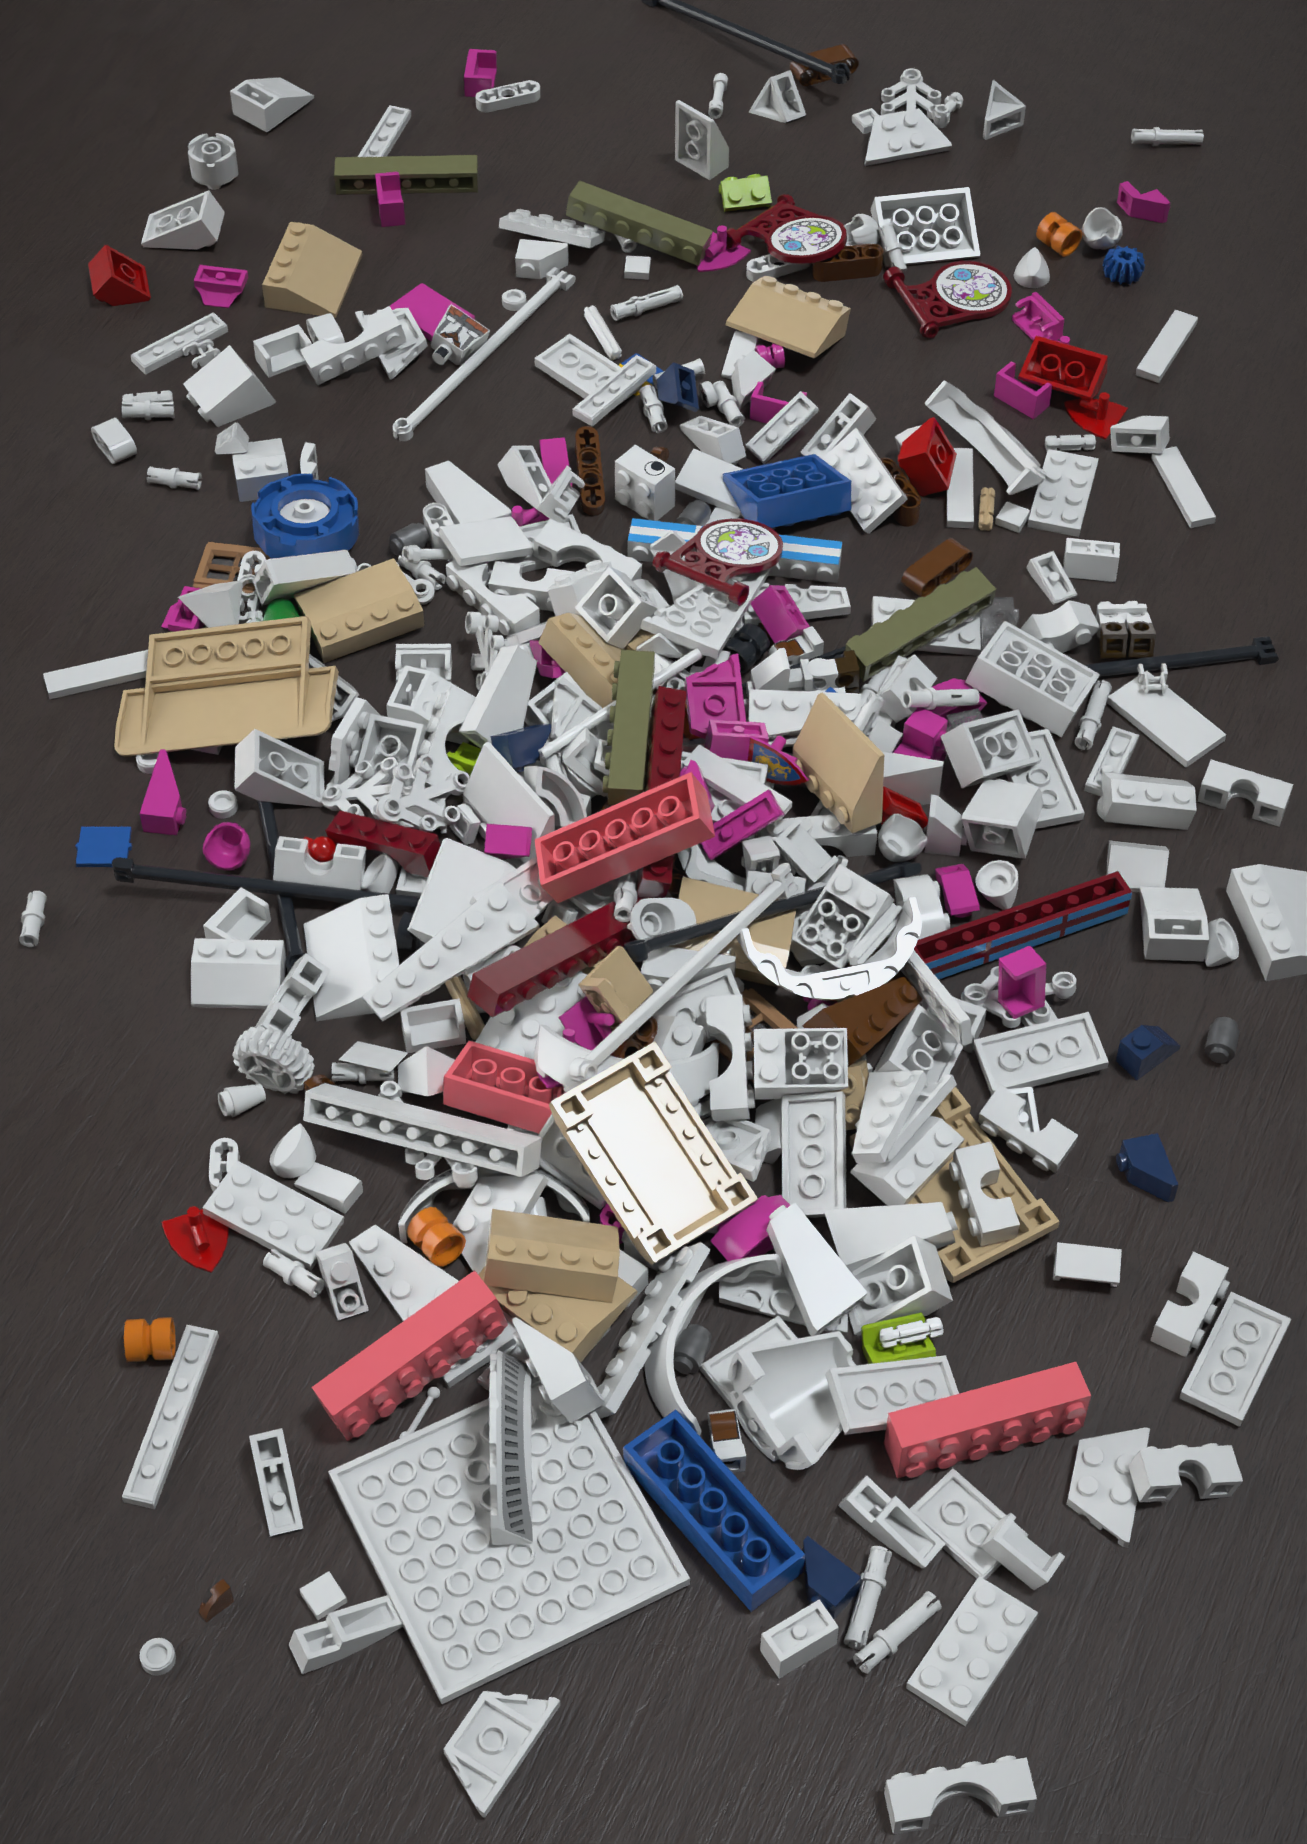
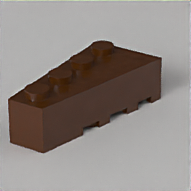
[802,977,923,1067]

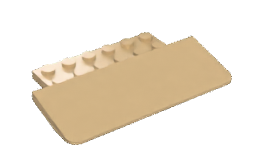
[114,616,339,756]

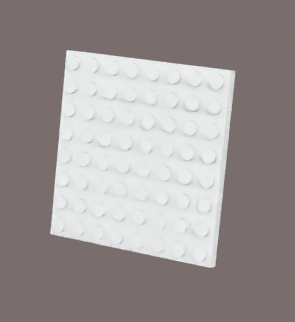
[328,1377,690,1704]

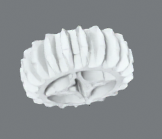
[232,1026,315,1094]

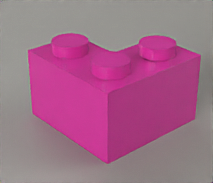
[893,707,948,761]

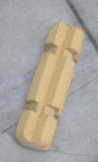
[978,487,995,531]

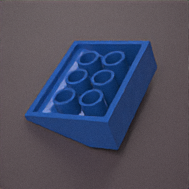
[722,454,851,528]

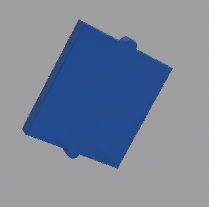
[76,827,132,867]

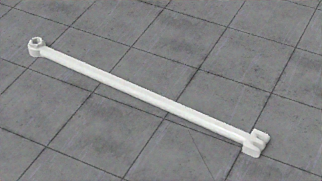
[393,267,576,441]
[569,863,798,1083]

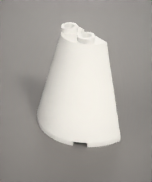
[728,1331,857,1470]

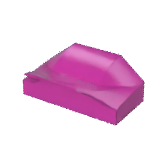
[194,265,248,308]
[162,586,204,632]

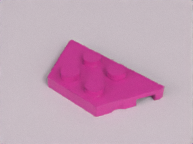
[684,654,746,740]

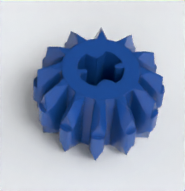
[1103,245,1145,285]

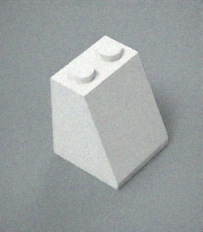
[183,345,276,427]
[961,779,1044,859]

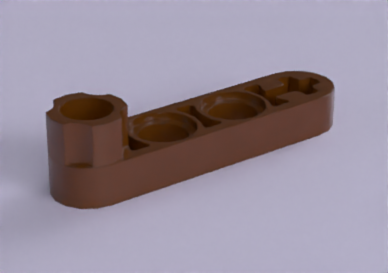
[575,426,605,516]

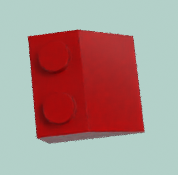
[88,245,151,306]
[898,417,957,496]

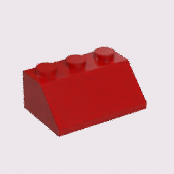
[1018,335,1108,400]

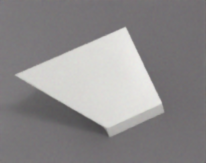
[749,70,806,123]
[983,80,1026,140]
[178,581,242,628]
[398,1046,455,1097]

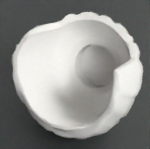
[1082,207,1123,250]
[844,214,880,246]
[878,813,927,862]

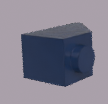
[656,362,699,412]
[490,724,551,772]
[1116,1025,1180,1080]
[1116,1133,1178,1202]
[802,1536,861,1620]

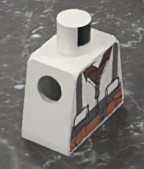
[431,304,490,365]

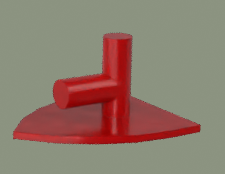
[1064,392,1128,440]
[161,1206,229,1273]

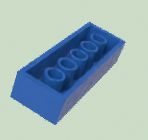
[623,1409,805,1612]

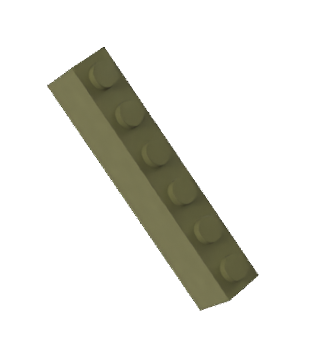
[334,155,478,195]
[566,180,713,266]
[845,567,996,682]
[603,650,655,805]

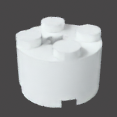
[188,133,238,190]

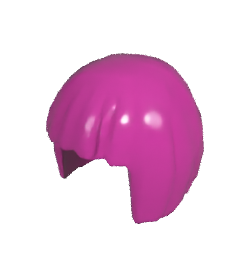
[203,822,251,870]

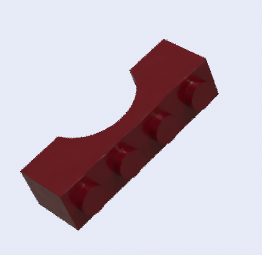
[325,811,441,878]

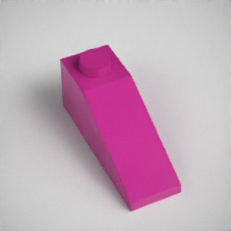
[140,749,186,835]

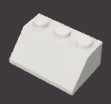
[1102,772,1197,830]
[191,938,286,1009]
[874,1004,963,1084]
[652,1015,708,1061]
[850,1116,965,1206]

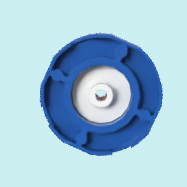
[251,473,359,559]

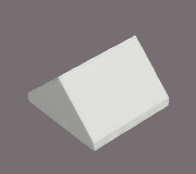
[1106,841,1169,892]

